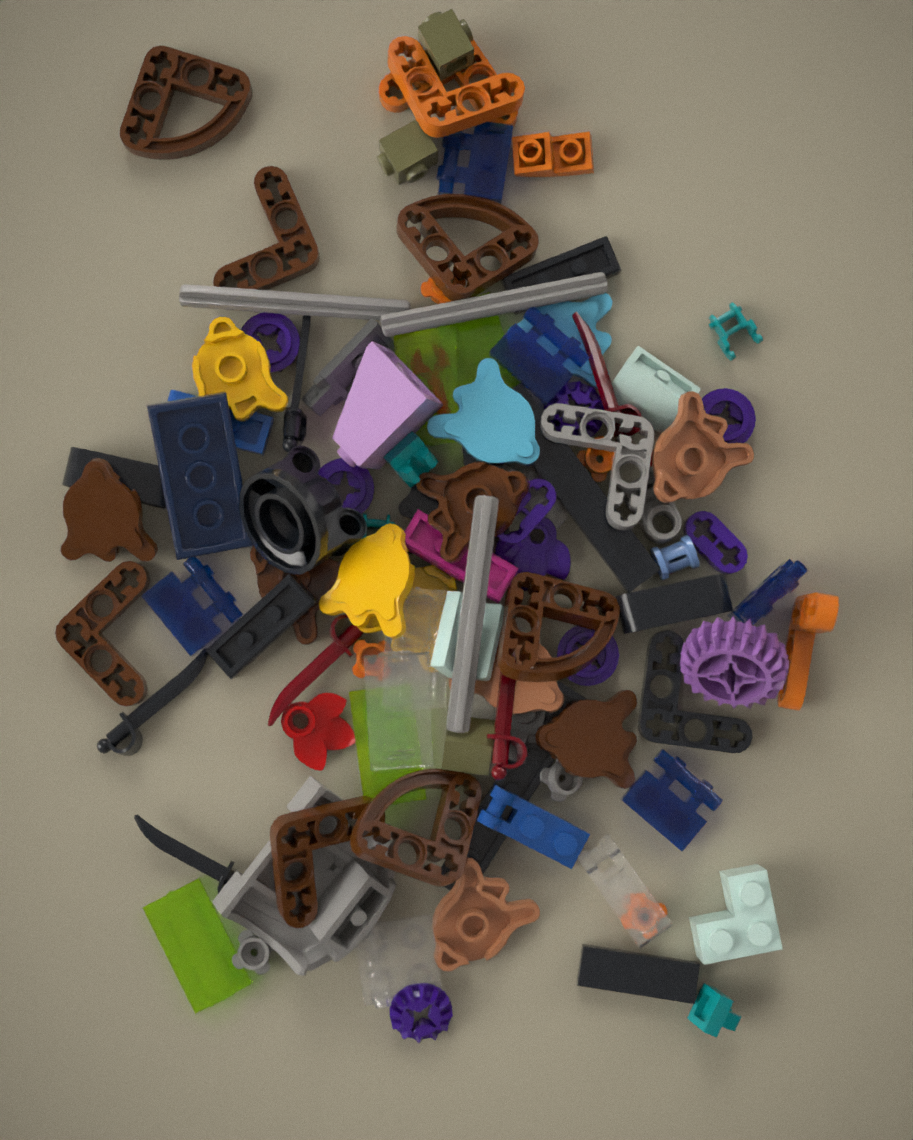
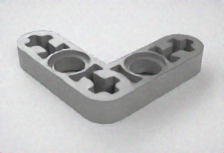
[540,403,654,530]

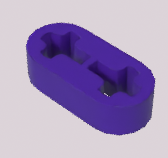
[497,478,556,545]
[683,511,748,574]

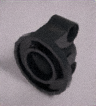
[239,445,367,575]

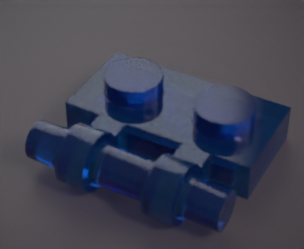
[436,122,513,204]
[489,307,590,406]
[142,557,244,656]
[727,559,808,625]
[620,749,723,851]

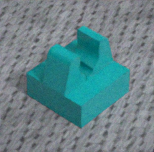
[383,431,439,488]
[687,983,741,1038]

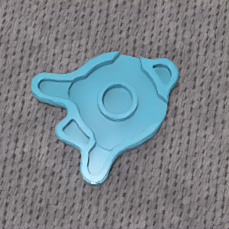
[506,292,612,389]
[427,358,540,466]

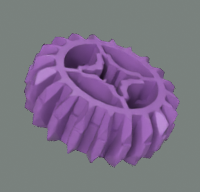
[680,616,789,709]

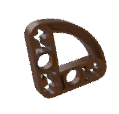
[120,45,253,160]
[396,194,539,301]
[497,572,620,682]
[350,769,482,887]

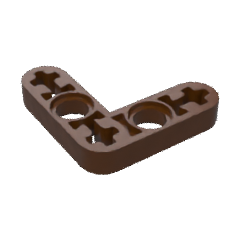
[213,166,320,290]
[55,561,150,706]
[270,796,386,928]

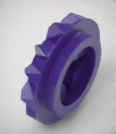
[241,312,300,372]
[543,381,604,437]
[702,388,756,443]
[318,458,374,514]
[557,626,619,686]
[389,983,453,1044]

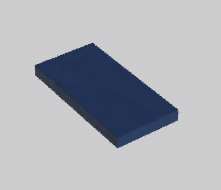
[147,392,253,560]

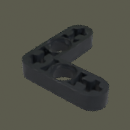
[638,630,753,753]

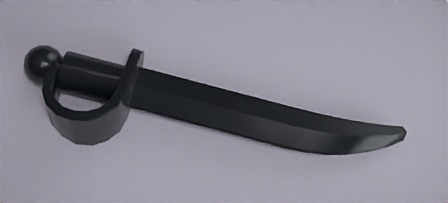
[282,315,311,452]
[97,648,208,756]
[134,814,235,894]

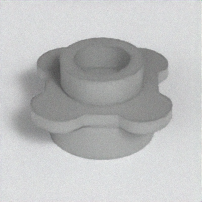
[540,759,583,802]
[232,930,274,975]

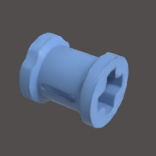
[650,535,700,581]

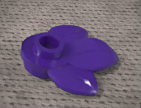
[495,517,571,591]

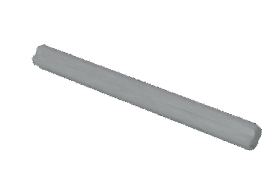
[380,272,608,337]
[179,284,410,320]
[446,495,499,733]

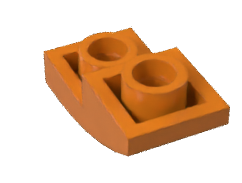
[512,131,594,177]

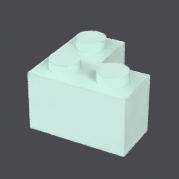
[689,864,783,965]

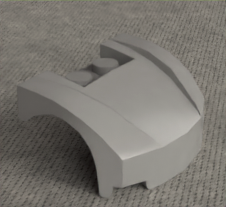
[212,776,399,976]

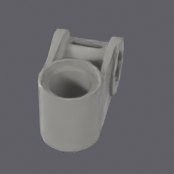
[619,466,682,544]

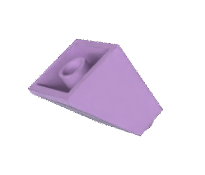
[332,341,444,470]

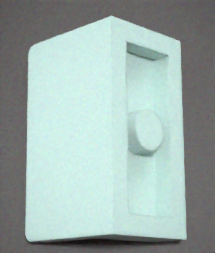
[611,346,701,434]
[430,591,504,681]

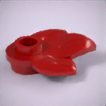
[281,693,356,771]

